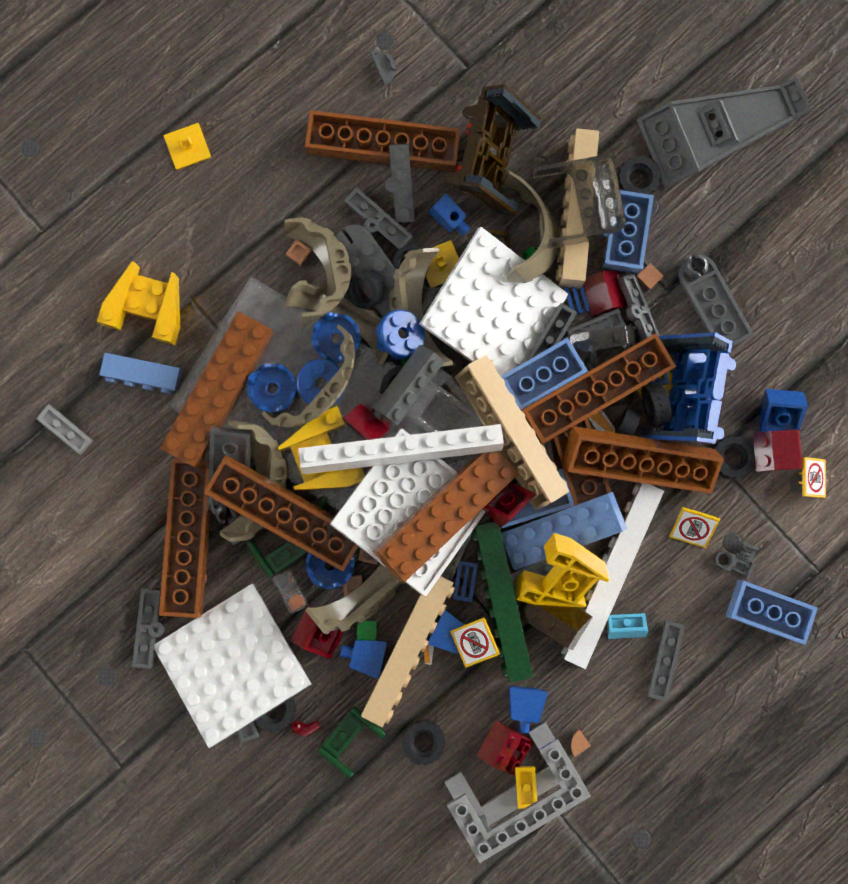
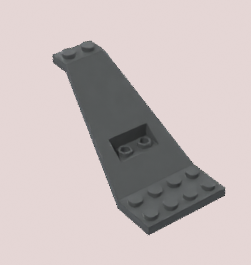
[637,76,812,188]

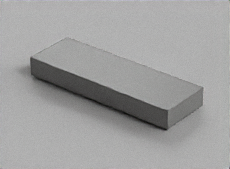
[36,404,94,455]

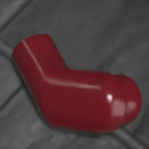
[291,720,321,737]

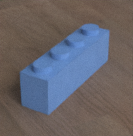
[99,353,183,395]

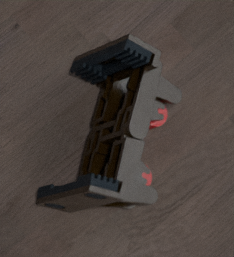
[446,84,541,216]

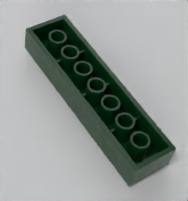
[472,522,533,683]

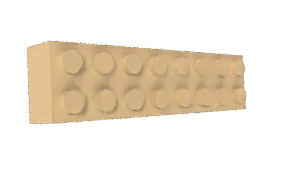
[555,128,599,289]
[455,355,570,511]
[361,576,455,727]

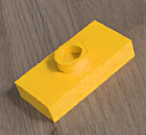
[515,766,537,809]

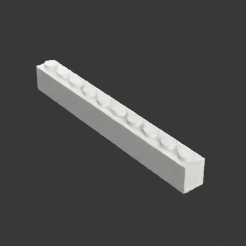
[298,424,504,474]
[561,483,664,669]

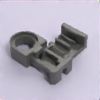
[713,541,759,579]

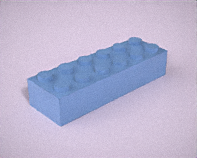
[501,492,627,570]

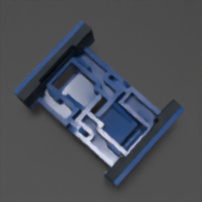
[640,332,736,444]

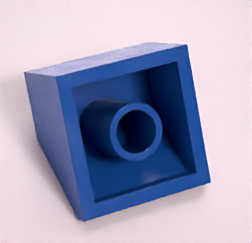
[759,389,808,432]

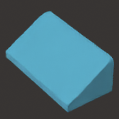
[607,613,648,639]

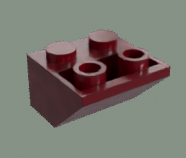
[477,721,533,775]

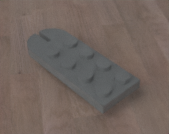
[336,224,396,317]
[678,254,754,346]
[209,427,251,525]

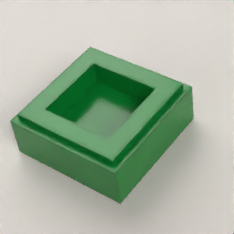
[357,620,377,640]

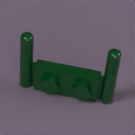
[246,540,308,578]
[317,706,386,778]

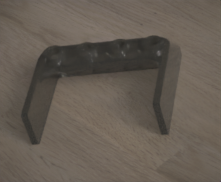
[533,155,626,249]

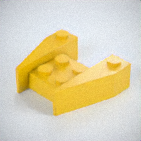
[97,261,180,346]
[278,406,365,491]
[514,533,609,608]

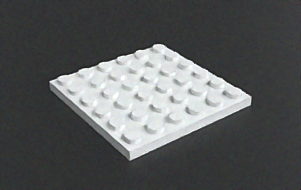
[419,227,568,376]
[330,428,485,597]
[154,584,312,748]

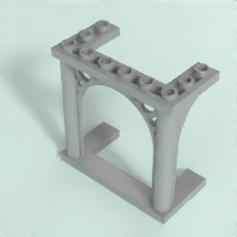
[444,721,591,863]

